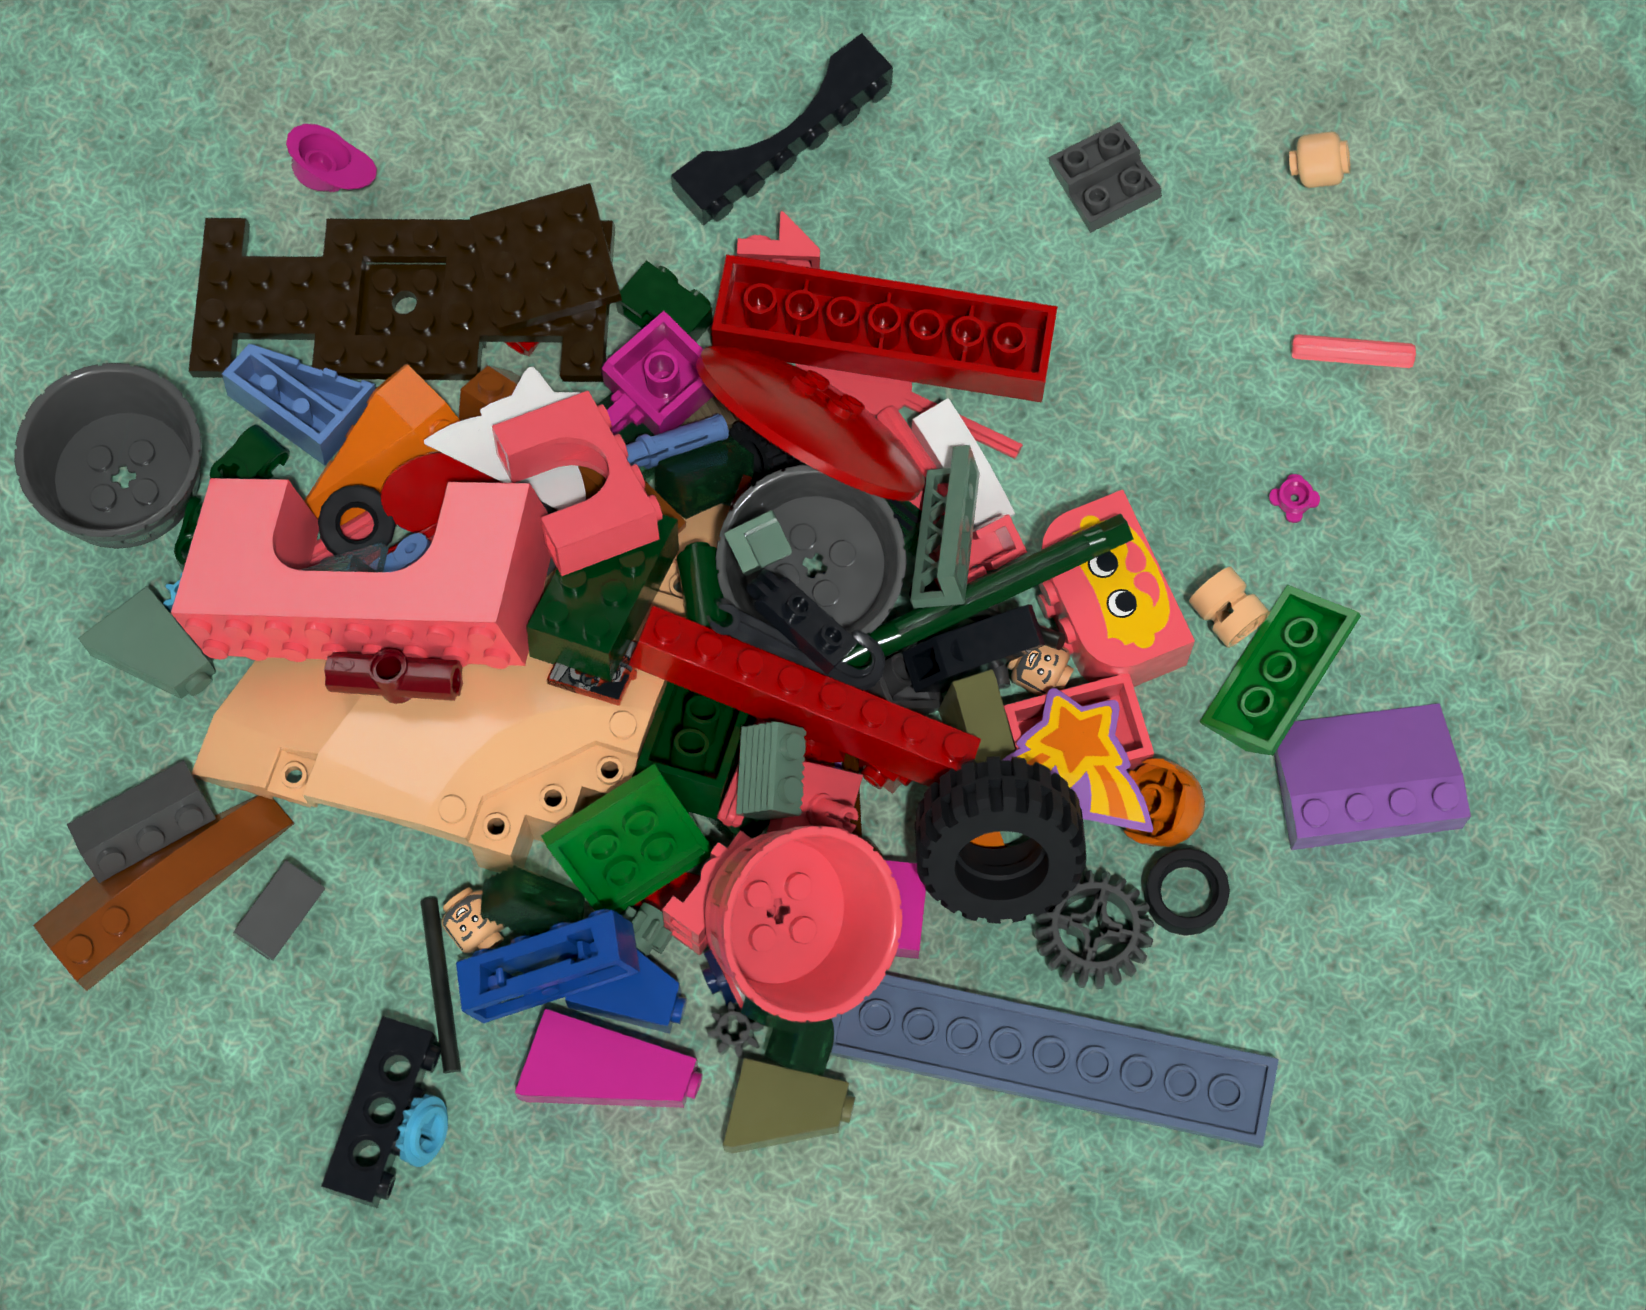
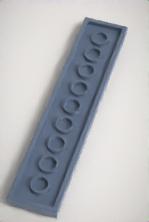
[825,975,1279,1149]

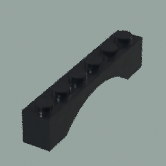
[671,33,893,226]

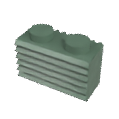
[736,722,807,821]

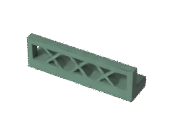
[911,445,980,608]

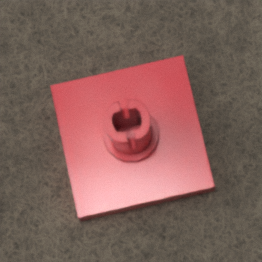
[767,760,863,834]

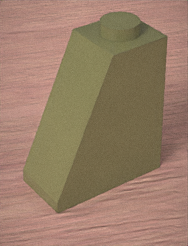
[938,669,1016,763]
[723,1058,855,1154]

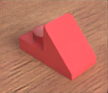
[737,211,820,269]

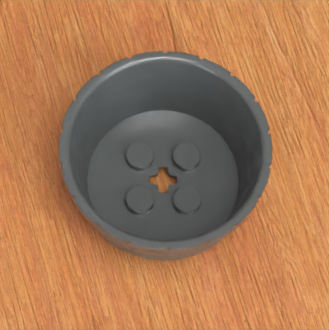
[14,363,202,549]
[716,465,906,634]

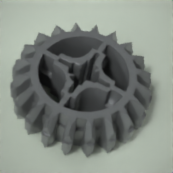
[1035,870,1154,989]

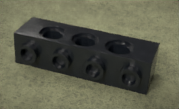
[321,1016,441,1208]

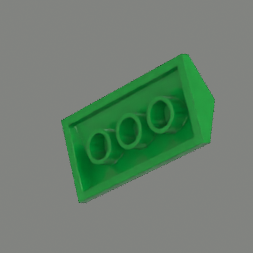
[1200,584,1361,756]

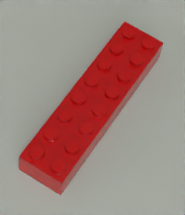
[712,254,1058,403]

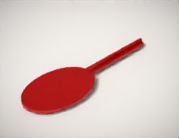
[380,452,503,533]

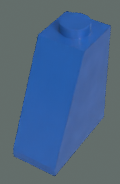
[565,917,687,1034]

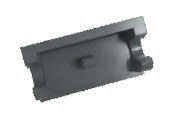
[233,860,326,961]

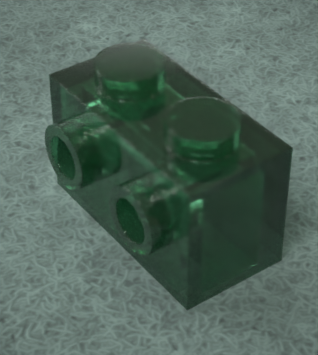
[655,436,754,519]

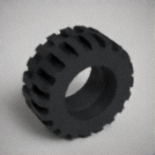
[915,756,1087,924]

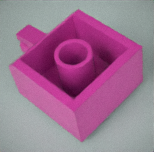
[601,311,714,435]

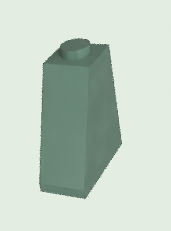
[78,586,216,699]

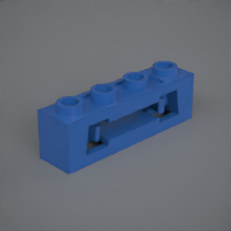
[456,909,640,1024]

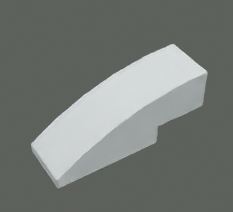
[912,398,1015,527]

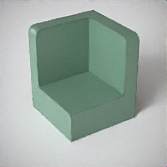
[724,510,792,576]

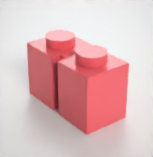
[928,514,1027,591]

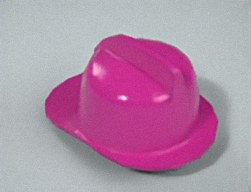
[286,124,377,192]

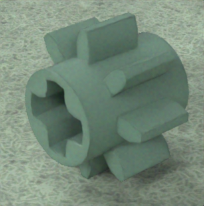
[622,903,672,957]

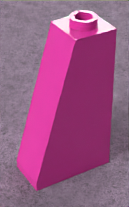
[515,1009,703,1108]

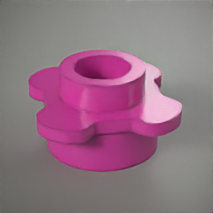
[1269,474,1320,523]

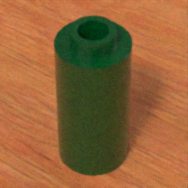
[677,542,730,636]

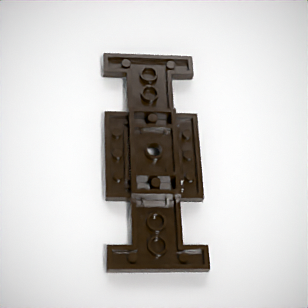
[188,218,615,382]

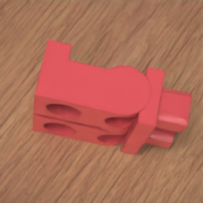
[662,831,752,956]

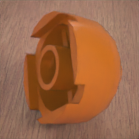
[1123,759,1205,847]

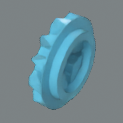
[395,1094,448,1167]

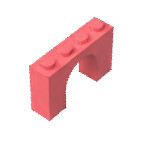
[492,391,663,576]

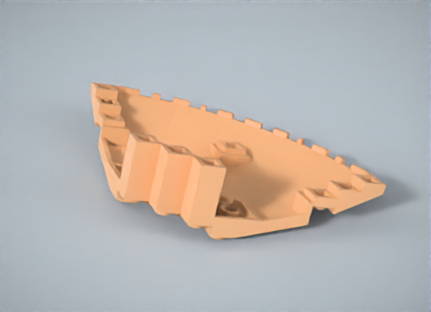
[192,490,734,880]

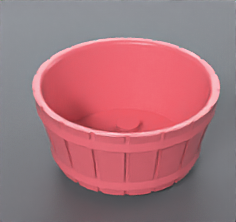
[705,826,902,1022]

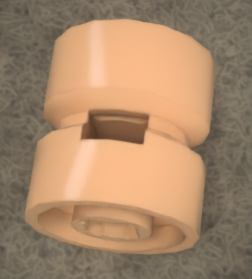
[1189,566,1270,648]

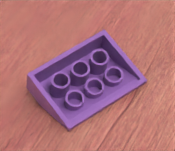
[1274,703,1471,850]

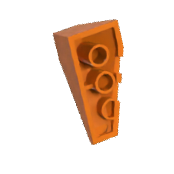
[304,364,460,526]

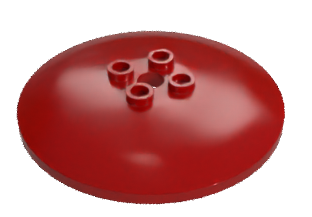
[696,345,925,501]

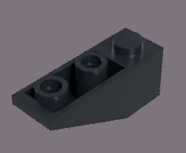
[902,604,1045,693]

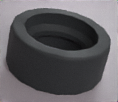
[1144,848,1230,936]

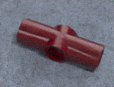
[324,648,463,704]

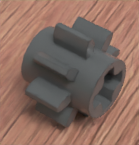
[707,1002,764,1059]

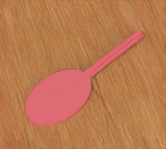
[796,364,1023,459]

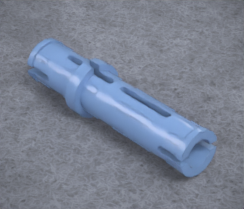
[626,413,729,469]

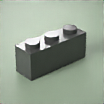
[67,760,216,883]

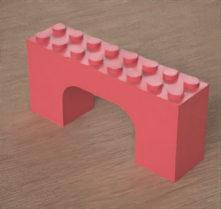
[171,478,551,669]

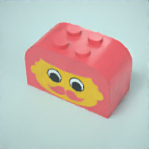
[1037,489,1195,687]

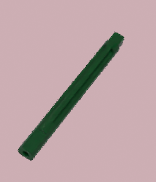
[842,513,1134,668]

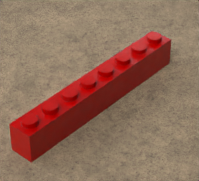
[628,605,981,787]

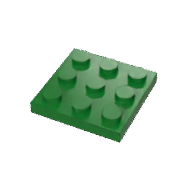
[541,764,713,914]

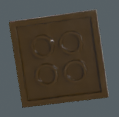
[470,183,622,334]

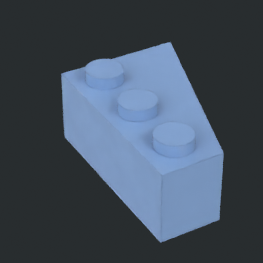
[222,344,375,466]

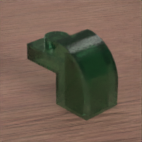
[741,997,834,1076]

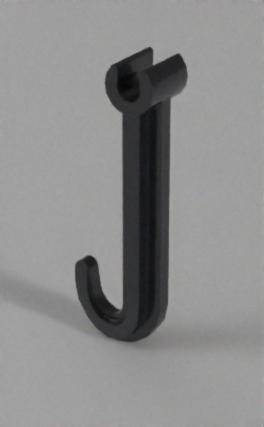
[706,598,885,691]

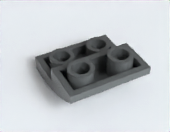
[1048,122,1162,233]

